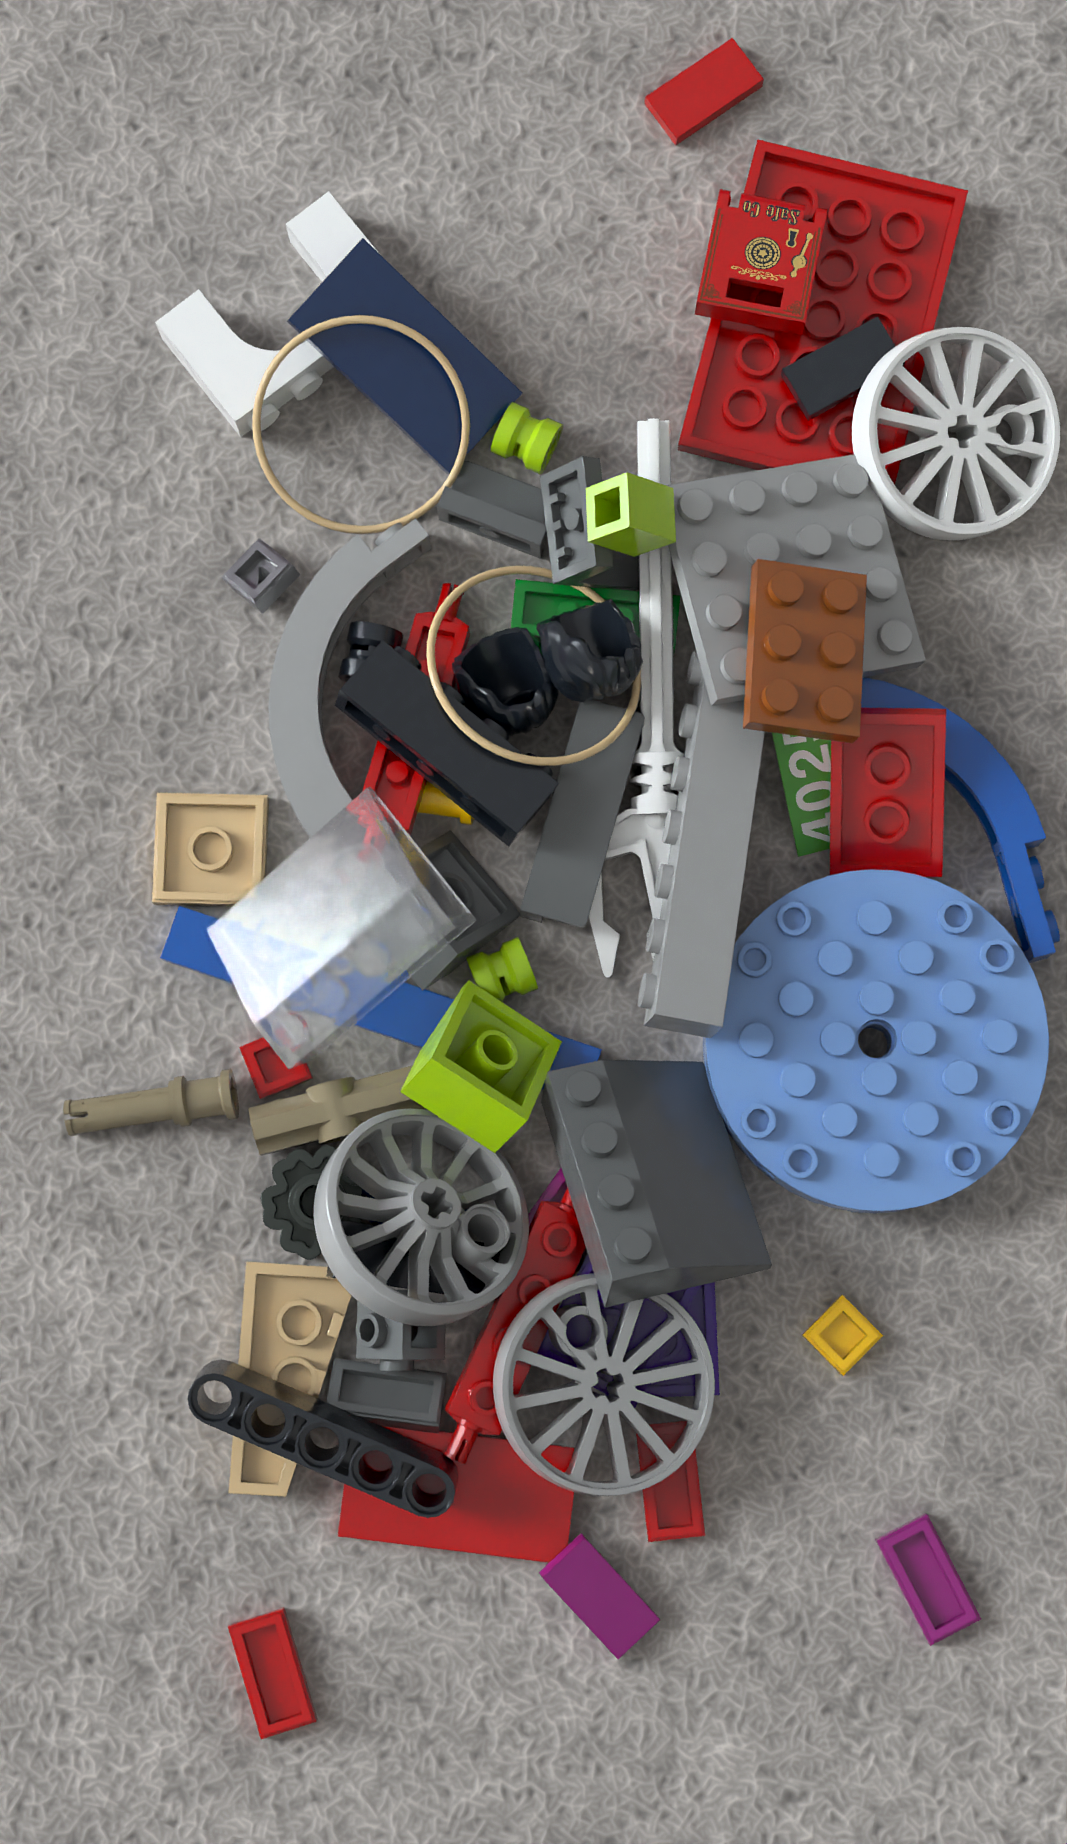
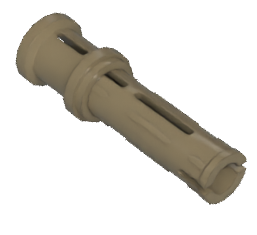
[63,1069,239,1136]

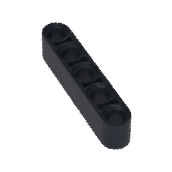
[187,1359,458,1518]

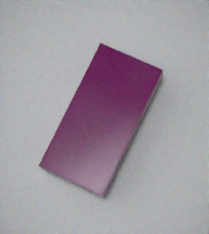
[875,1513,981,1646]
[539,1533,660,1659]

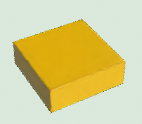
[802,1295,883,1376]

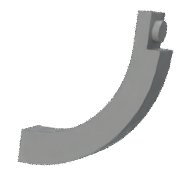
[269,518,431,849]

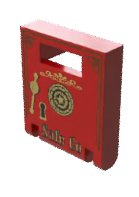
[695,189,827,335]

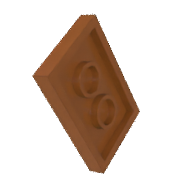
[743,559,867,743]

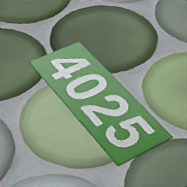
[772,733,831,857]

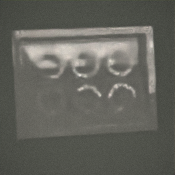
[207,787,477,1069]

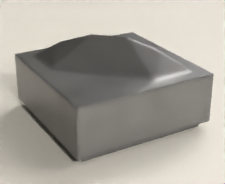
[222,538,300,614]

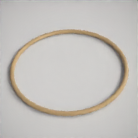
[252,315,470,534]
[426,566,641,766]

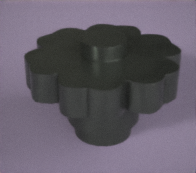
[260,1145,363,1260]

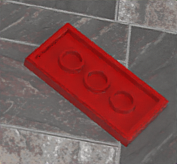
[338,1426,575,1563]

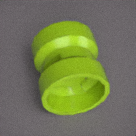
[491,402,563,474]
[466,937,538,1002]

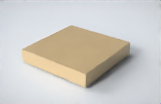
[152,793,269,907]

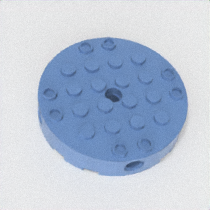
[703,869,1049,1213]

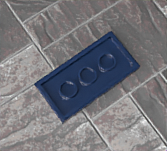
[287,238,523,474]

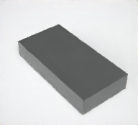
[327,1358,447,1434]

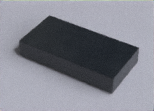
[781,316,905,421]

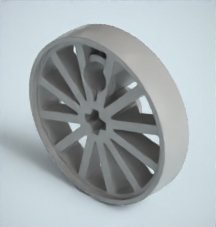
[314,1109,529,1326]
[493,1273,715,1496]

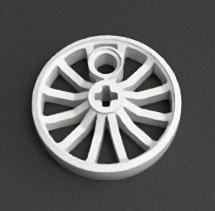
[852,327,1060,540]

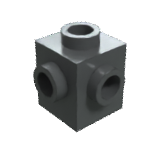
[356,1290,446,1371]

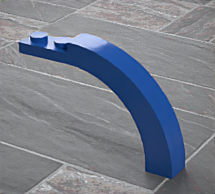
[861,677,1060,963]

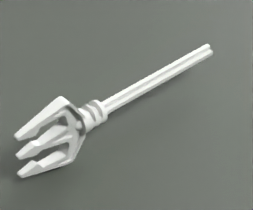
[589,418,684,978]

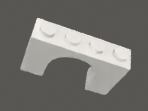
[155,191,379,437]

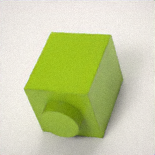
[586,472,676,557]

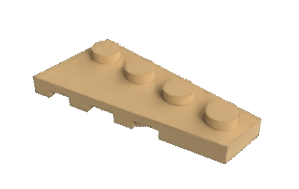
[228,1262,351,1497]

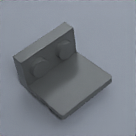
[540,456,639,591]

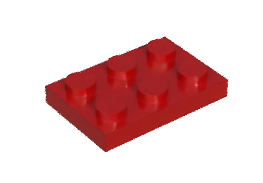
[830,708,946,877]

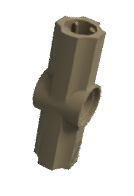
[248,1065,424,1156]

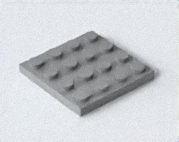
[666,454,926,706]

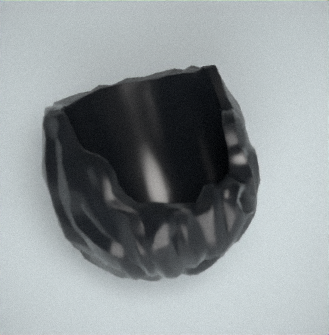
[536,599,643,702]
[452,627,559,736]

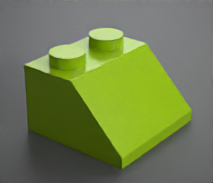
[400,980,562,1153]

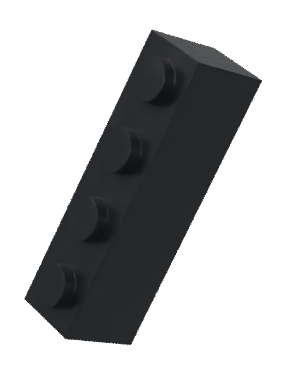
[335,640,559,847]

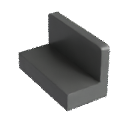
[437,461,548,559]

